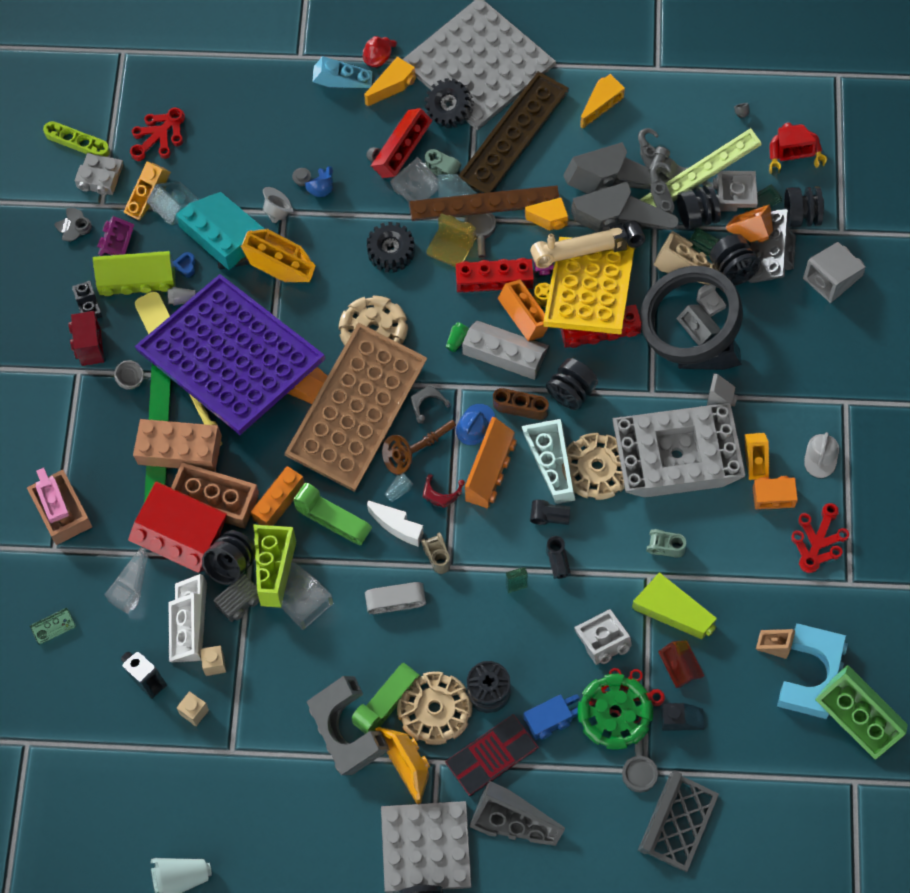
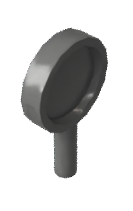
[464,213,496,258]
[622,739,658,793]

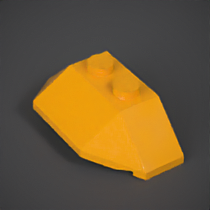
[241,229,316,282]
[375,727,430,804]

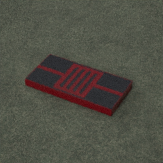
[445,714,538,797]

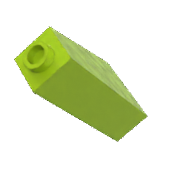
[632,572,717,639]

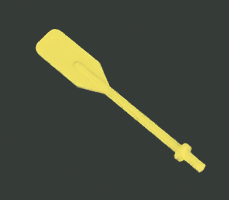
[135,292,222,446]

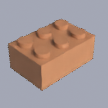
[27,470,92,545]

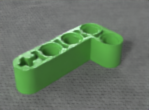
[294,483,372,545]
[352,663,421,734]

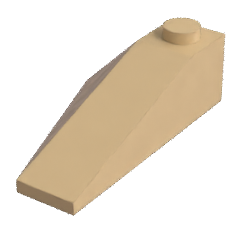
[654,231,719,285]

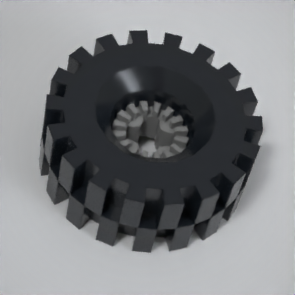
[425,78,474,128]
[367,222,415,273]

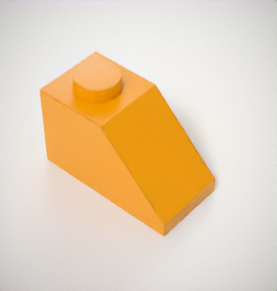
[525,198,568,231]
[745,433,769,480]

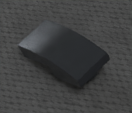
[72,281,102,319]

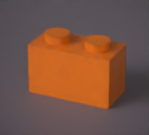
[752,476,797,510]

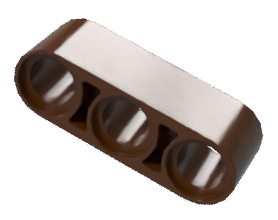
[493,388,549,420]

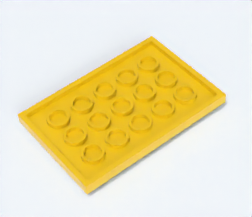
[544,237,635,334]

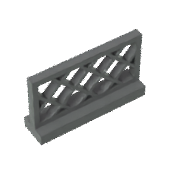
[638,770,719,872]

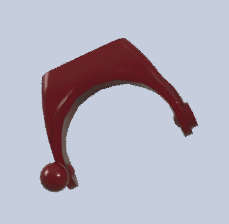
[423,474,465,508]

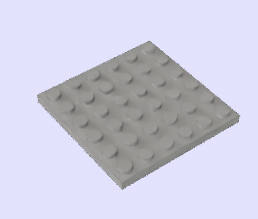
[402,0,556,131]

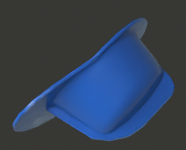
[456,404,495,445]

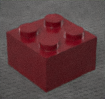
[69,311,105,366]

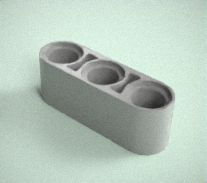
[365,582,426,614]

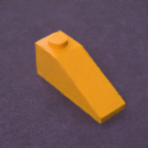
[364,57,416,106]
[580,74,625,129]

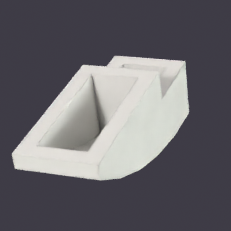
[367,501,424,547]

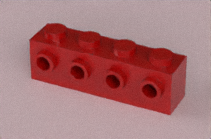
[371,108,433,178]
[455,258,533,292]
[560,304,641,348]

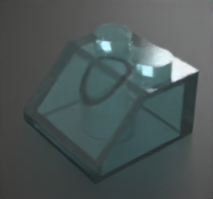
[147,181,199,225]

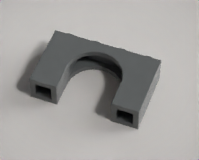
[307,676,390,775]

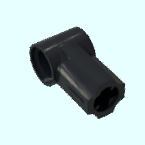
[530,499,571,525]
[546,536,571,579]

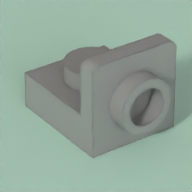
[697,284,726,317]

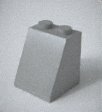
[803,242,866,303]

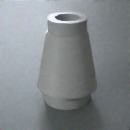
[168,287,195,306]

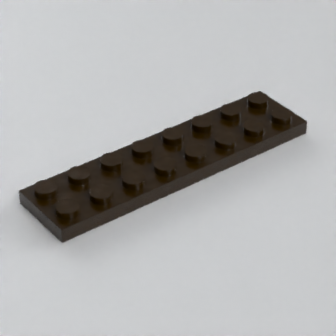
[457,71,569,194]

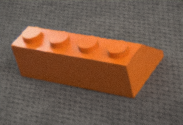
[465,417,517,509]

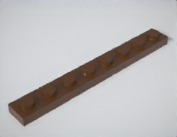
[409,185,559,221]

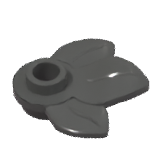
[54,208,92,241]

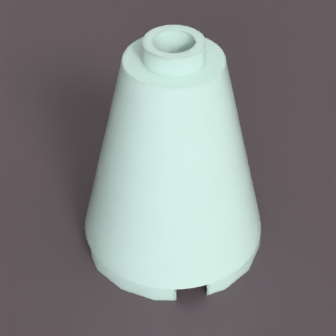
[151,858,212,893]

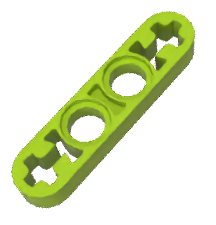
[43,121,110,157]

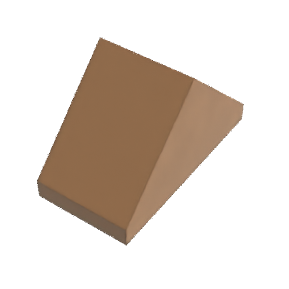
[756,629,795,659]

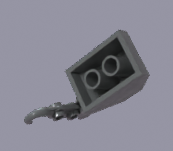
[563,128,669,194]
[571,162,678,232]

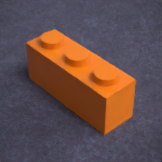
[498,279,548,341]
[251,466,304,526]

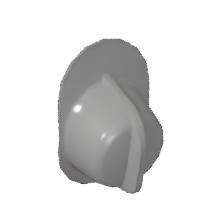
[263,187,294,223]
[804,432,839,478]

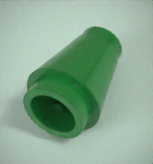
[445,322,469,352]

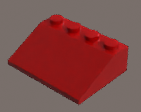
[128,482,227,573]

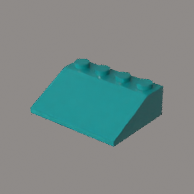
[175,192,264,270]

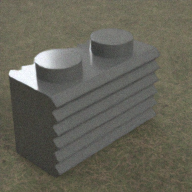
[213,574,260,622]

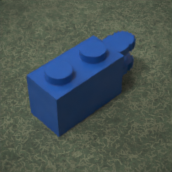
[523,694,580,740]

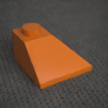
[726,205,773,242]

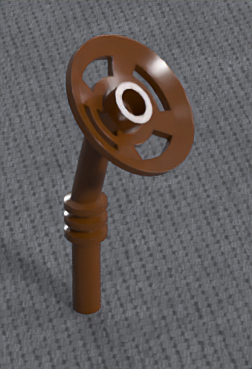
[382,420,456,474]

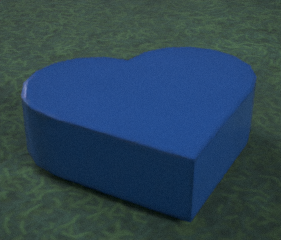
[173,252,195,277]

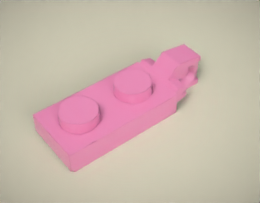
[36,468,69,523]

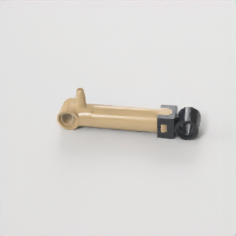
[530,221,646,268]

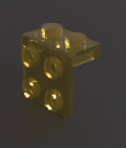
[427,213,476,267]

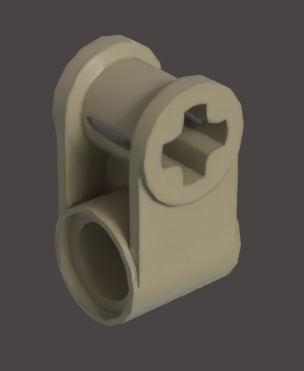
[421,532,450,574]

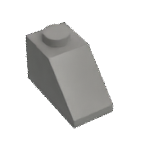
[707,374,738,407]

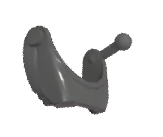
[411,385,451,424]

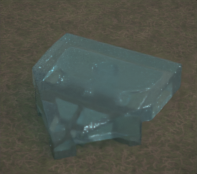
[438,174,477,198]

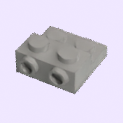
[74,153,124,195]
[713,171,758,211]
[574,609,632,665]

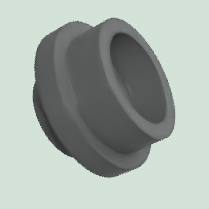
[292,168,311,186]

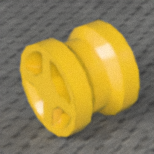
[534,283,550,307]

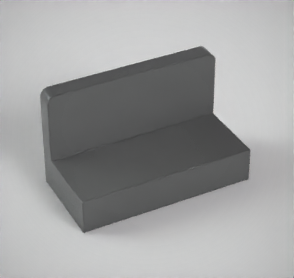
[676,305,721,346]

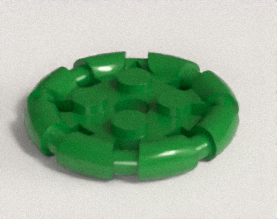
[577,674,653,750]

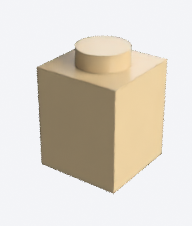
[200,646,226,676]
[177,691,209,726]

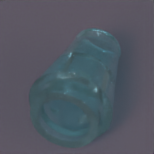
[384,473,414,502]

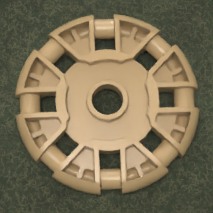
[339,296,408,345]
[562,433,625,500]
[397,672,472,745]

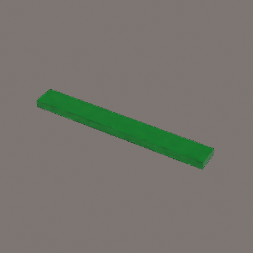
[144,363,171,503]

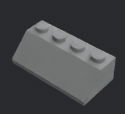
[462,321,549,380]

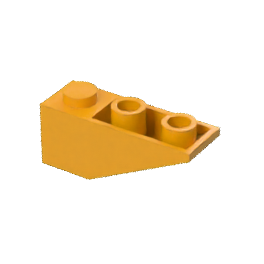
[124,162,171,221]

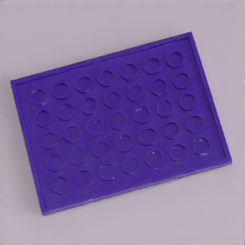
[135,274,326,435]

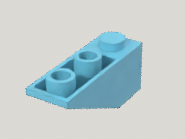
[313,56,372,88]

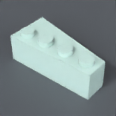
[521,419,575,504]

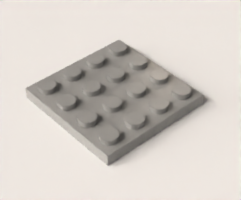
[381,801,471,893]

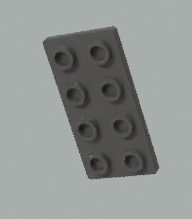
[748,209,796,283]

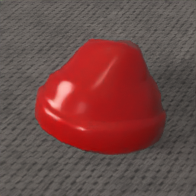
[363,36,397,68]

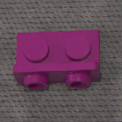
[97,216,134,256]

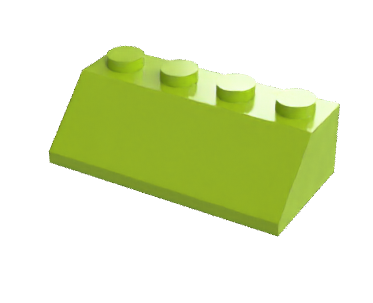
[93,251,176,296]

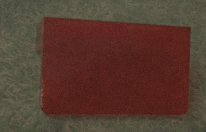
[658,640,704,688]

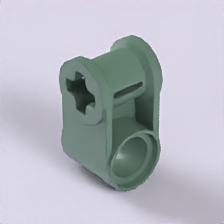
[425,149,461,182]
[646,529,686,558]

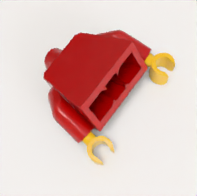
[769,123,827,174]

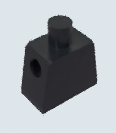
[121,652,167,699]

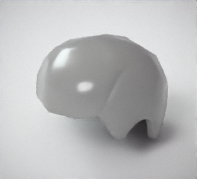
[114,360,144,390]

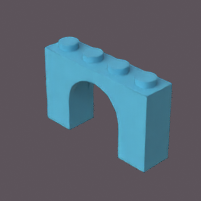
[777,624,848,719]

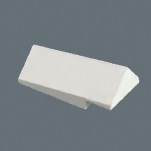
[169,574,207,662]

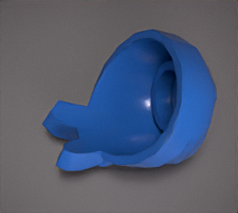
[305,166,333,197]

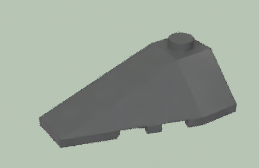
[469,781,565,846]

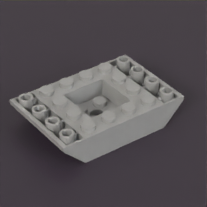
[613,403,745,497]

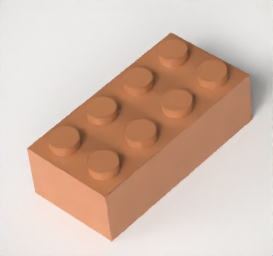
[133,419,222,471]
[171,462,259,529]

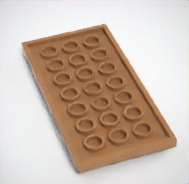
[284,322,427,492]

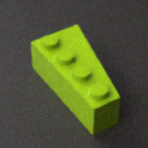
[254,525,296,608]

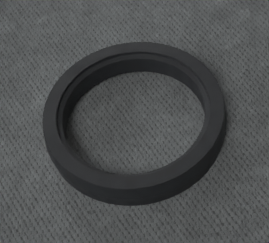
[640,266,743,364]

